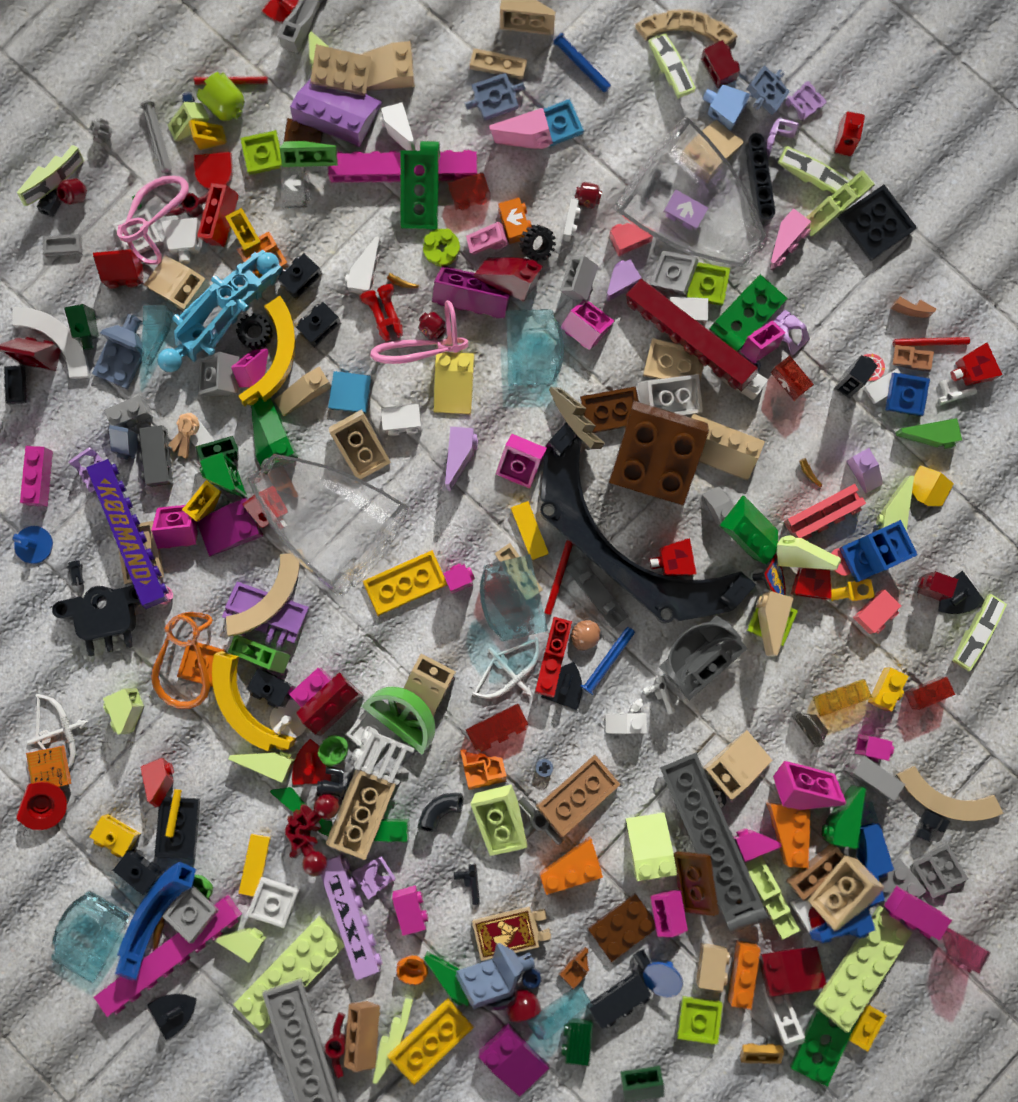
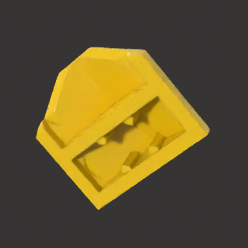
[912,466,954,507]

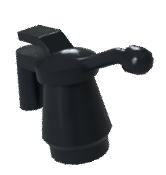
[317,766,350,801]

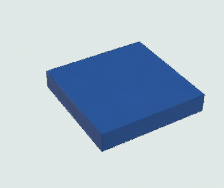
[885,372,930,416]

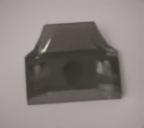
[791,711,828,748]

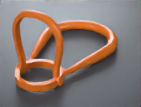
[151,612,213,709]

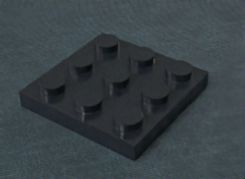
[837,184,917,261]

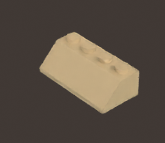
[691,414,765,480]
[325,769,396,860]

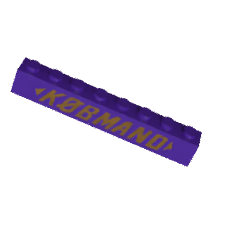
[86,459,169,609]

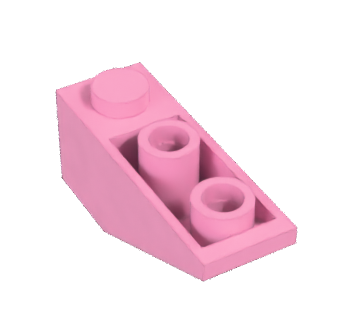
[770,208,811,270]

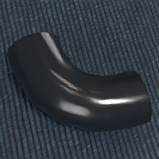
[417,792,464,832]

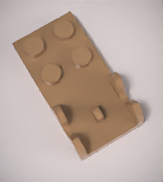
[535,755,621,837]

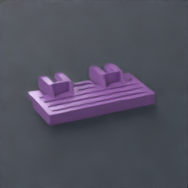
[222,581,309,649]

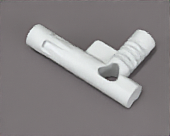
[938,380,977,405]
[643,675,676,715]

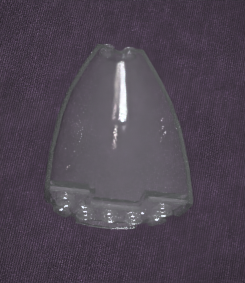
[613,116,766,267]
[248,454,409,596]

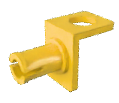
[831,579,875,601]

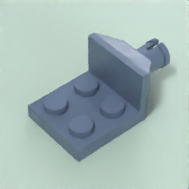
[92,314,145,390]
[456,943,535,1009]

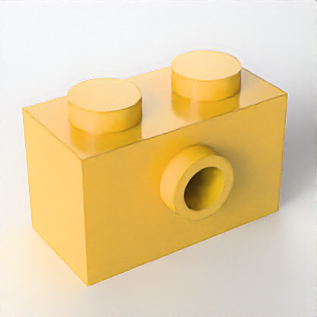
[868,667,909,711]
[89,814,141,857]

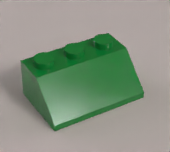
[199,453,248,499]
[719,495,778,564]

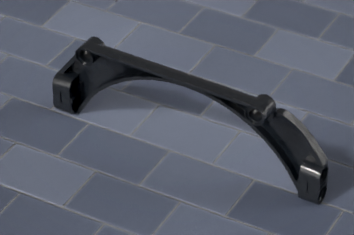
[540,422,756,624]

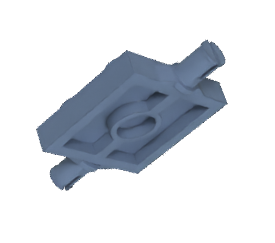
[746,65,790,115]
[464,73,526,121]

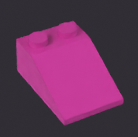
[773,761,846,810]

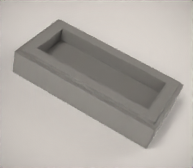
[43,234,83,257]

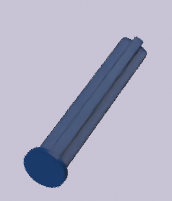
[553,32,611,93]
[581,627,635,695]

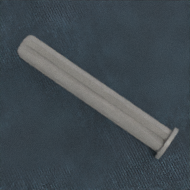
[140,100,172,173]

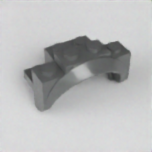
[659,615,748,701]

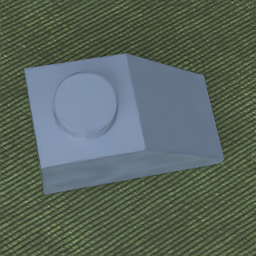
[109,425,139,460]

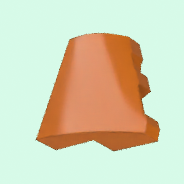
[460,749,507,790]

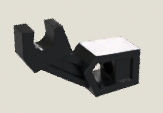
[37,187,61,218]

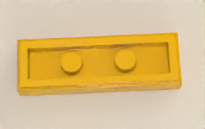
[511,501,549,561]
[238,833,271,896]

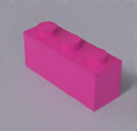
[20,446,53,507]
[884,886,952,941]

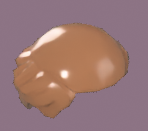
[571,620,600,651]

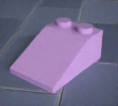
[445,426,478,490]

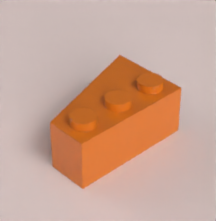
[766,803,810,868]
[540,836,603,895]

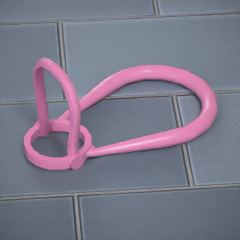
[117,175,189,265]
[370,300,468,364]

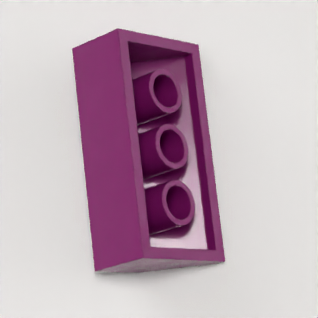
[431,266,511,319]

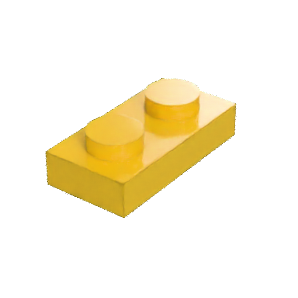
[849,1003,887,1051]

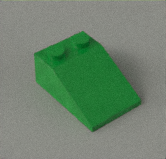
[821,785,866,849]

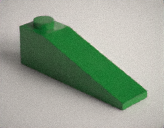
[251,397,298,473]

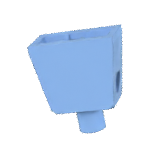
[702,85,750,131]

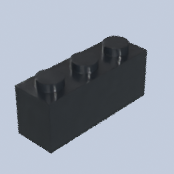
[834,355,878,399]
[587,970,652,1029]

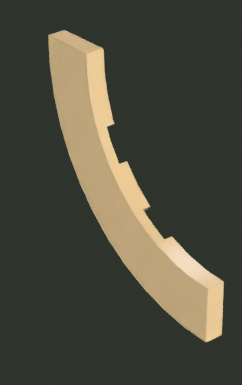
[635,10,738,45]
[226,552,300,637]
[896,766,1004,821]

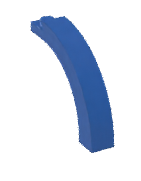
[115,862,196,981]

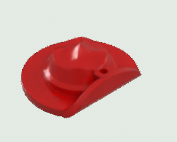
[16,782,67,830]

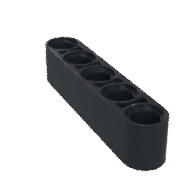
[745,133,775,227]

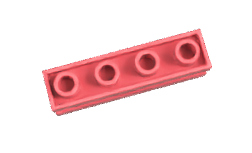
[784,484,866,540]

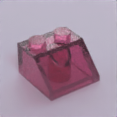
[942,928,991,974]

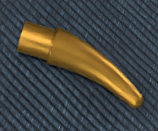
[386,272,419,288]
[799,458,822,487]
[153,915,165,950]

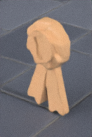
[168,413,200,459]

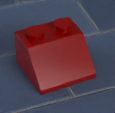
[93,249,144,289]

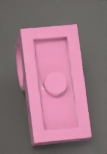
[466,222,509,255]

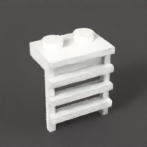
[352,726,415,785]

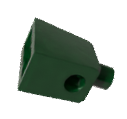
[64,304,99,350]

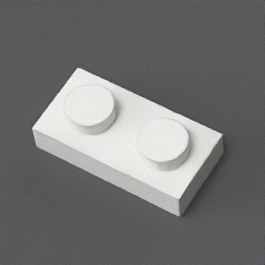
[563,199,581,242]

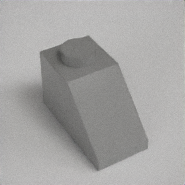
[702,486,734,528]

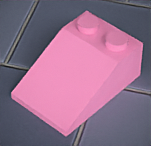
[489,108,553,149]

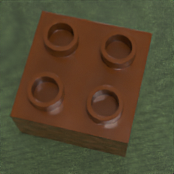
[609,401,709,506]

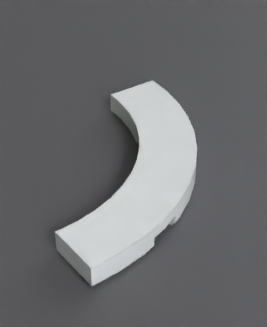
[13,307,90,379]

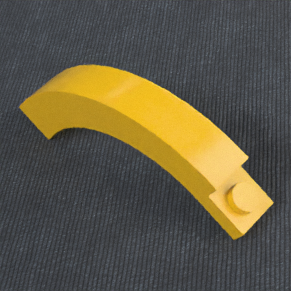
[238,296,296,407]
[212,651,296,751]

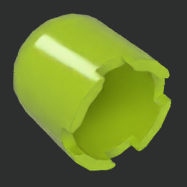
[197,72,245,121]

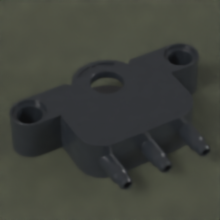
[52,585,141,657]

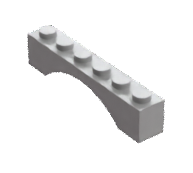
[277,0,322,54]

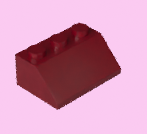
[296,672,364,736]

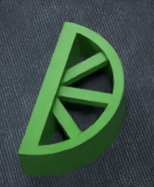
[361,687,435,755]

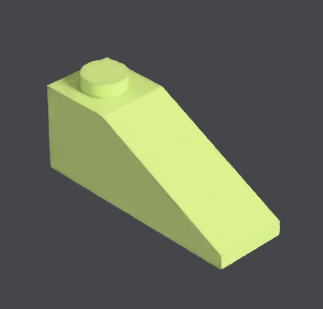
[876,476,914,531]
[777,536,841,570]
[228,750,295,783]

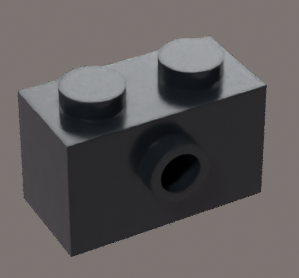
[277,253,322,300]
[296,302,341,348]
[247,668,296,709]
[112,849,163,896]

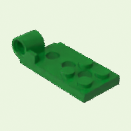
[400,141,440,229]
[709,274,788,352]
[790,1007,858,1087]

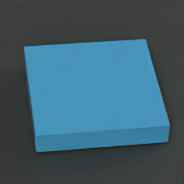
[543,99,584,147]
[328,371,372,414]

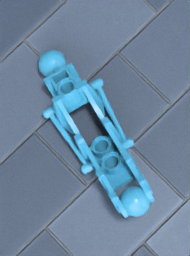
[157,250,283,372]

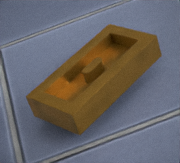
[740,1043,784,1064]

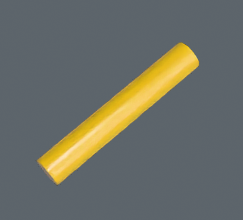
[165,789,182,837]

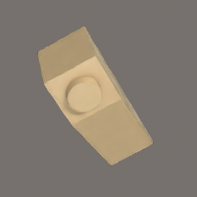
[274,366,331,416]

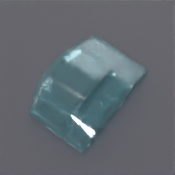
[506,309,564,386]
[480,554,548,642]
[51,890,130,983]

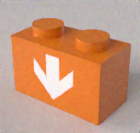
[498,197,532,245]

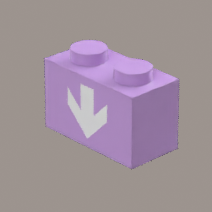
[663,190,708,231]

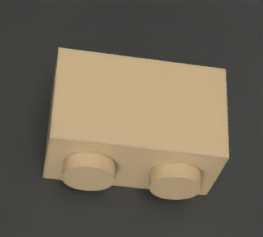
[696,943,730,991]

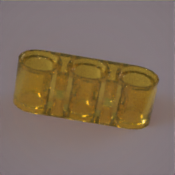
[812,679,872,716]

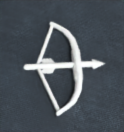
[472,637,539,699]
[27,694,89,769]

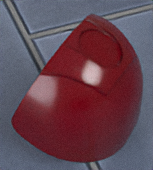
[507,989,542,1022]

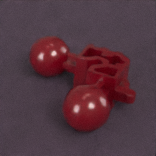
[285,794,339,877]

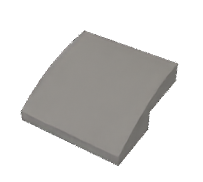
[912,842,968,898]

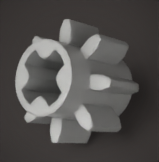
[89,118,113,143]

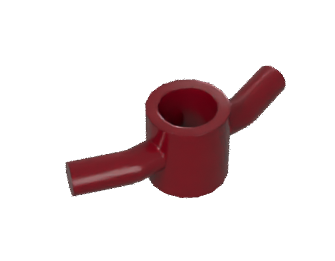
[164,190,210,218]
[325,1012,346,1078]

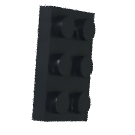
[154,796,201,859]

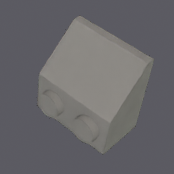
[198,352,239,396]

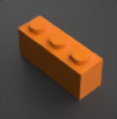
[727,940,760,1010]

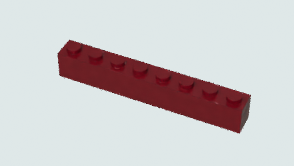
[626,279,758,392]

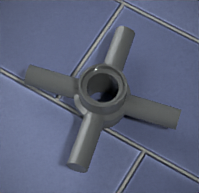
[518,796,563,845]

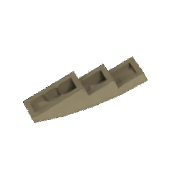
[549,387,605,449]

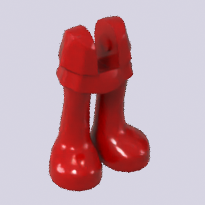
[360,284,403,342]

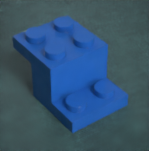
[839,520,918,583]

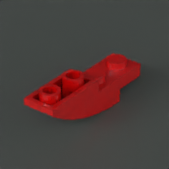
[535,617,572,698]

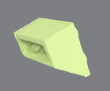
[103,688,144,735]

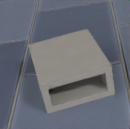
[844,754,905,801]

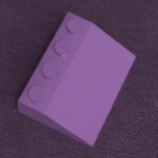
[290,79,382,147]

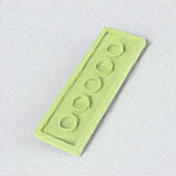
[813,906,912,1032]
[233,915,345,1033]

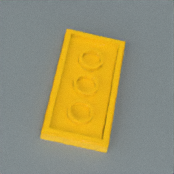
[363,550,448,616]
[387,998,474,1085]

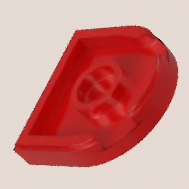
[194,152,233,190]

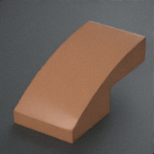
[891,297,936,318]
[893,345,934,372]

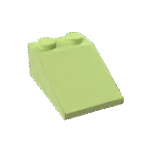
[471,784,527,856]
[626,812,677,881]

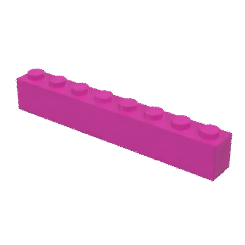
[328,150,477,183]
[93,895,242,1017]

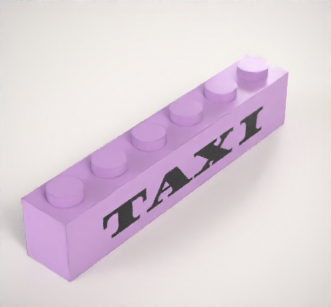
[321,854,383,980]

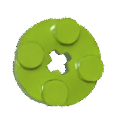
[423,228,460,267]

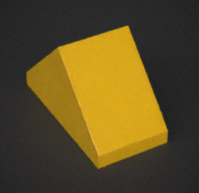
[189,120,227,150]
[225,208,261,251]
[182,480,222,522]

